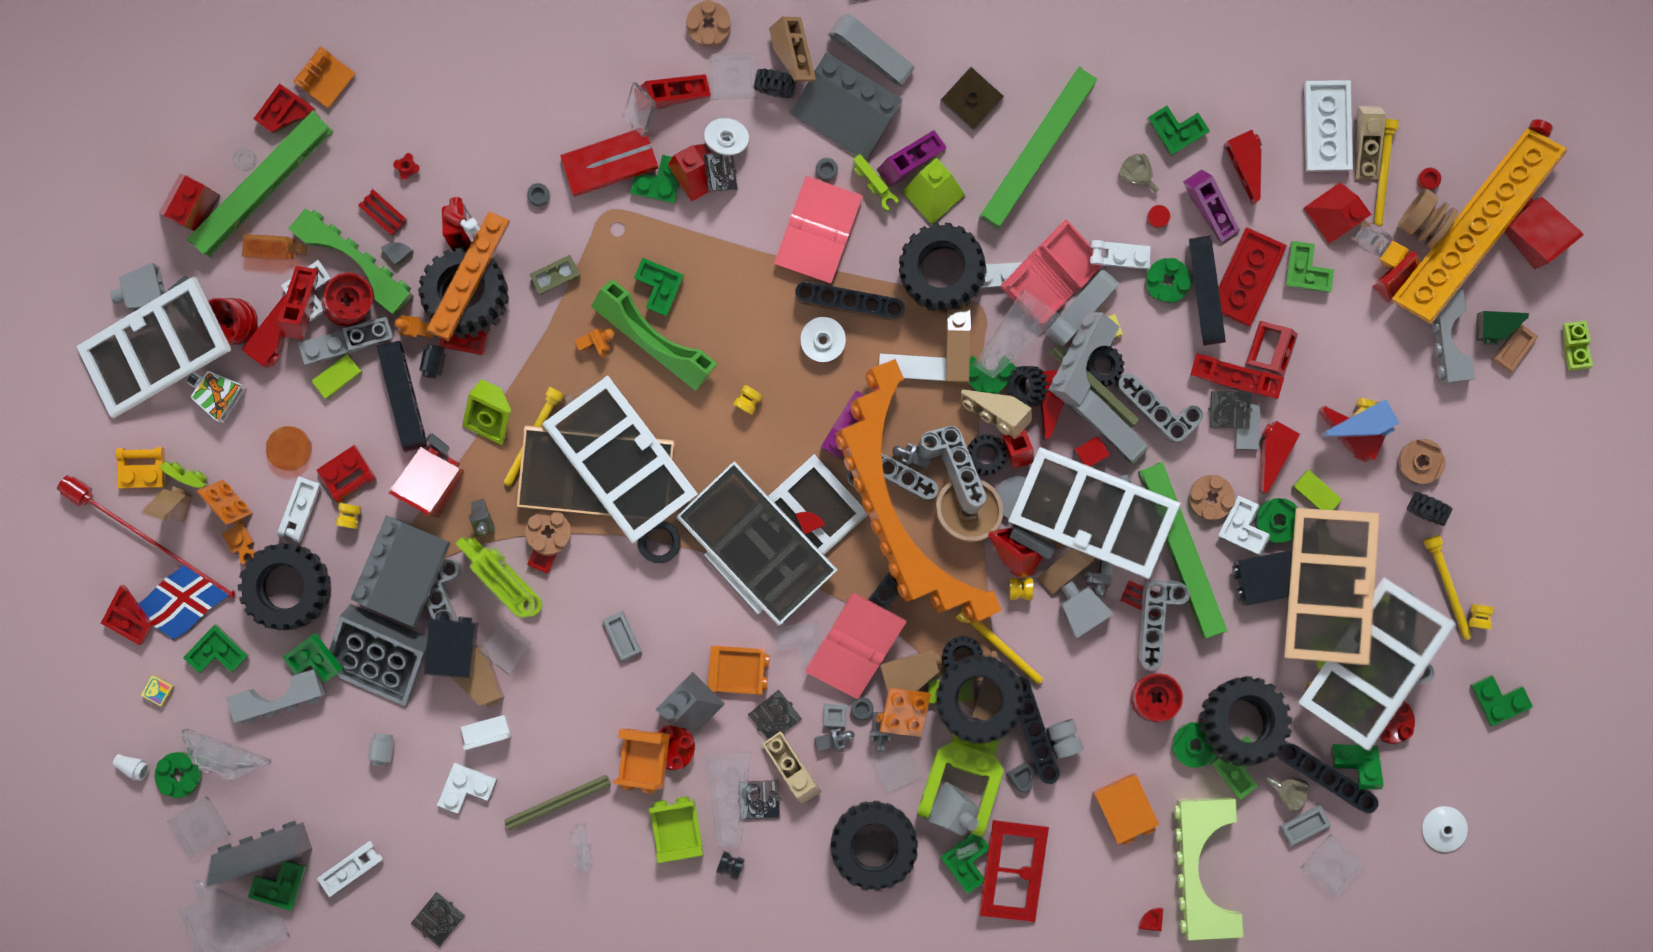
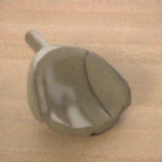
[1118,153,1159,193]
[1266,776,1309,812]

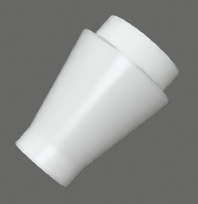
[112,754,149,781]

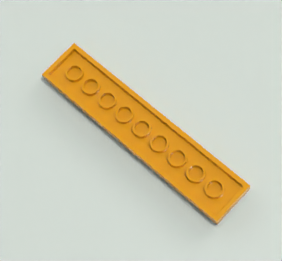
[1392,128,1567,324]

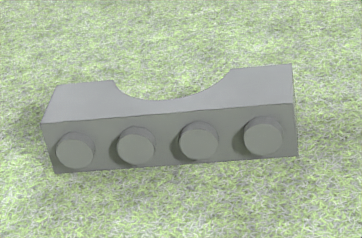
[1431,289,1475,384]
[1049,311,1119,405]
[226,669,326,725]

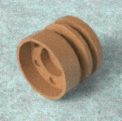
[1397,188,1458,249]

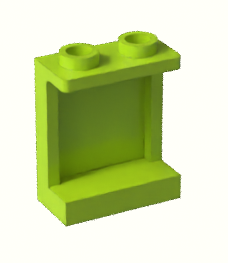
[649,796,704,863]

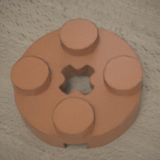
[686,0,731,46]
[1398,439,1446,484]
[1188,475,1235,520]
[525,510,571,556]

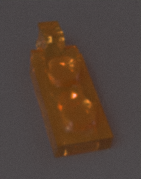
[242,234,307,260]

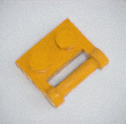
[116,447,165,489]

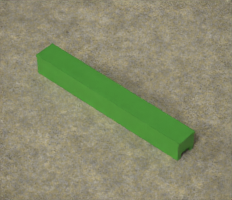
[979,66,1097,230]
[186,111,333,257]
[1139,461,1228,638]

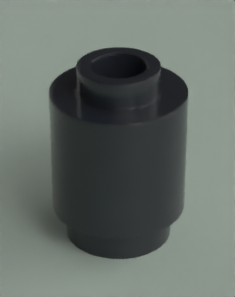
[419,344,446,379]

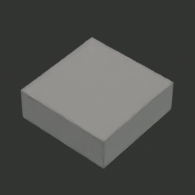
[823,703,847,728]

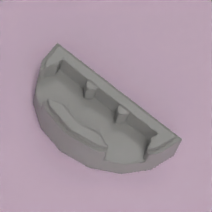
[996,476,1026,519]

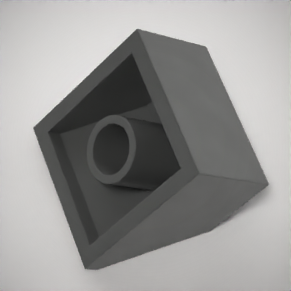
[656,672,725,731]

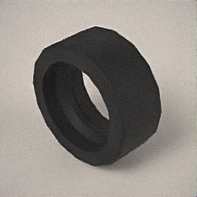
[637,521,681,563]

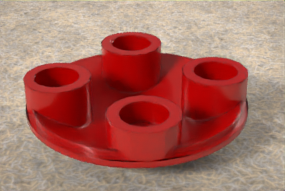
[1370,702,1415,744]
[658,725,695,770]

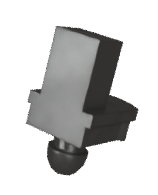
[892,443,931,468]
[469,499,495,536]
[1083,560,1113,597]
[870,712,891,752]
[815,728,855,751]

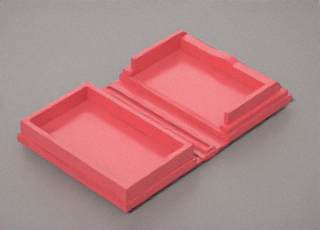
[774,176,863,284]
[1000,219,1103,329]
[805,592,907,699]

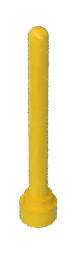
[1374,119,1399,227]
[504,386,565,486]
[1423,535,1472,640]
[955,608,1043,684]

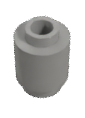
[368,733,394,767]

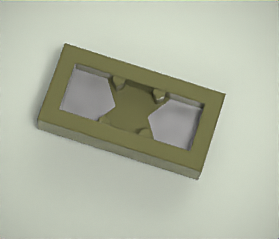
[530,255,580,295]

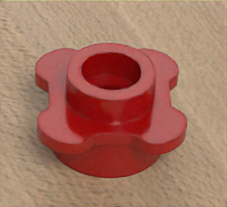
[393,153,420,180]

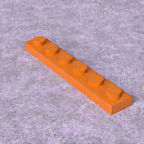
[427,211,510,341]

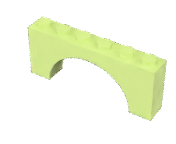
[1174,797,1243,940]

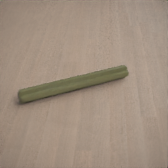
[1050,344,1139,428]
[504,775,611,830]

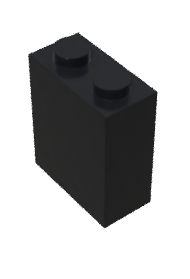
[1232,550,1300,605]
[424,615,478,678]

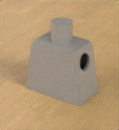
[110,263,169,311]
[1060,581,1113,638]
[925,782,978,835]

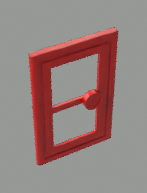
[979,820,1049,922]

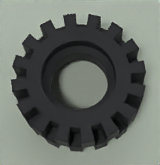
[753,68,796,98]
[1086,346,1125,386]
[1007,366,1049,407]
[967,434,1008,476]
[1407,492,1453,526]
[942,636,983,669]

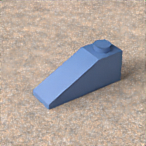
[1321,399,1399,438]

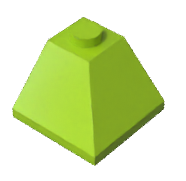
[902,157,965,225]
[462,379,511,445]

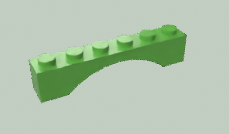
[288,208,414,316]
[590,279,718,391]

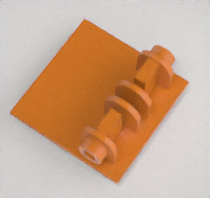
[293,46,356,109]
[197,480,252,525]
[876,687,931,737]

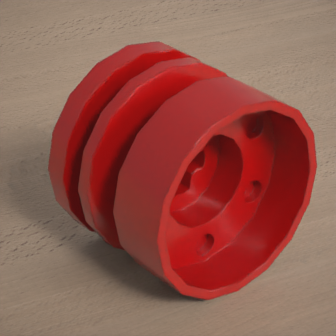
[322,272,373,327]
[196,298,258,345]
[1130,673,1183,722]

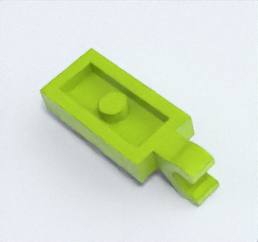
[852,154,899,212]

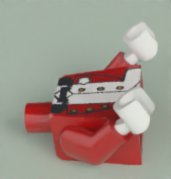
[441,197,496,258]

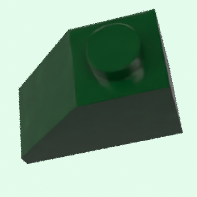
[1476,311,1529,345]

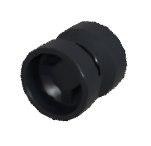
[716,851,745,880]

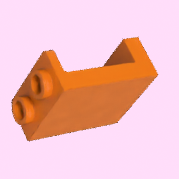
[708,645,770,695]
[613,728,670,793]
[1093,773,1160,845]

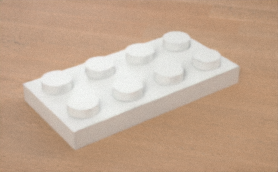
[1304,80,1353,172]

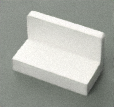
[461,714,511,750]

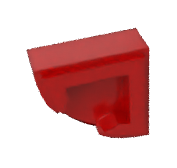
[795,512,825,534]
[1138,907,1164,931]

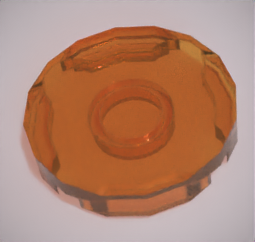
[266,426,312,471]

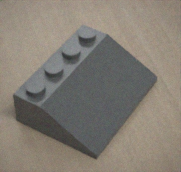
[791,52,903,161]
[351,515,451,627]
[329,604,427,706]
[206,821,312,888]

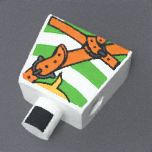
[186,371,246,423]

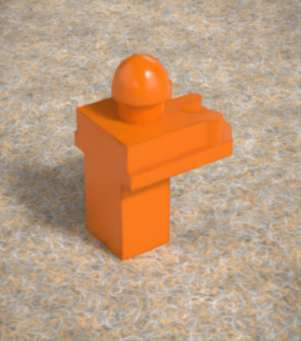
[395,315,433,338]
[574,329,615,358]

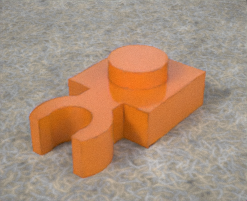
[222,523,256,565]

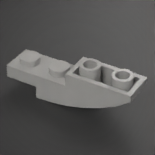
[298,317,393,366]

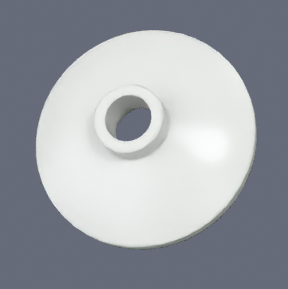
[704,118,749,156]
[801,317,846,362]
[1422,806,1468,852]

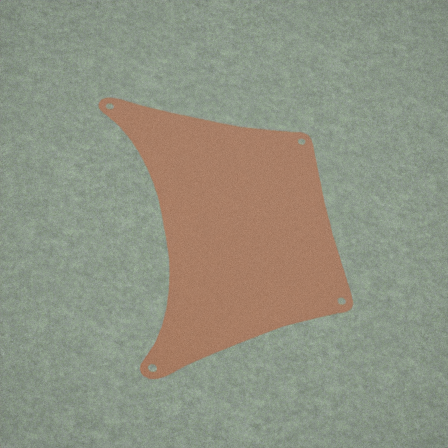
[411,209,996,709]

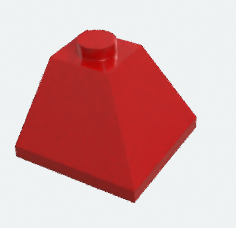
[668,144,729,202]
[1303,182,1372,244]
[988,528,1043,578]

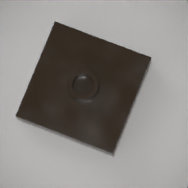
[941,67,1004,130]

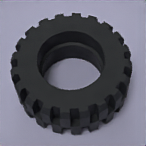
[899,222,986,313]
[418,247,509,338]
[238,543,331,630]
[936,655,1024,744]
[1199,676,1293,766]
[831,800,918,891]

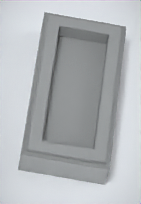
[1235,404,1260,450]
[602,611,642,661]
[1279,805,1332,846]

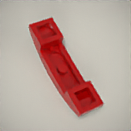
[1190,353,1285,399]

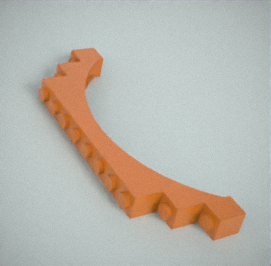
[835,359,1002,623]

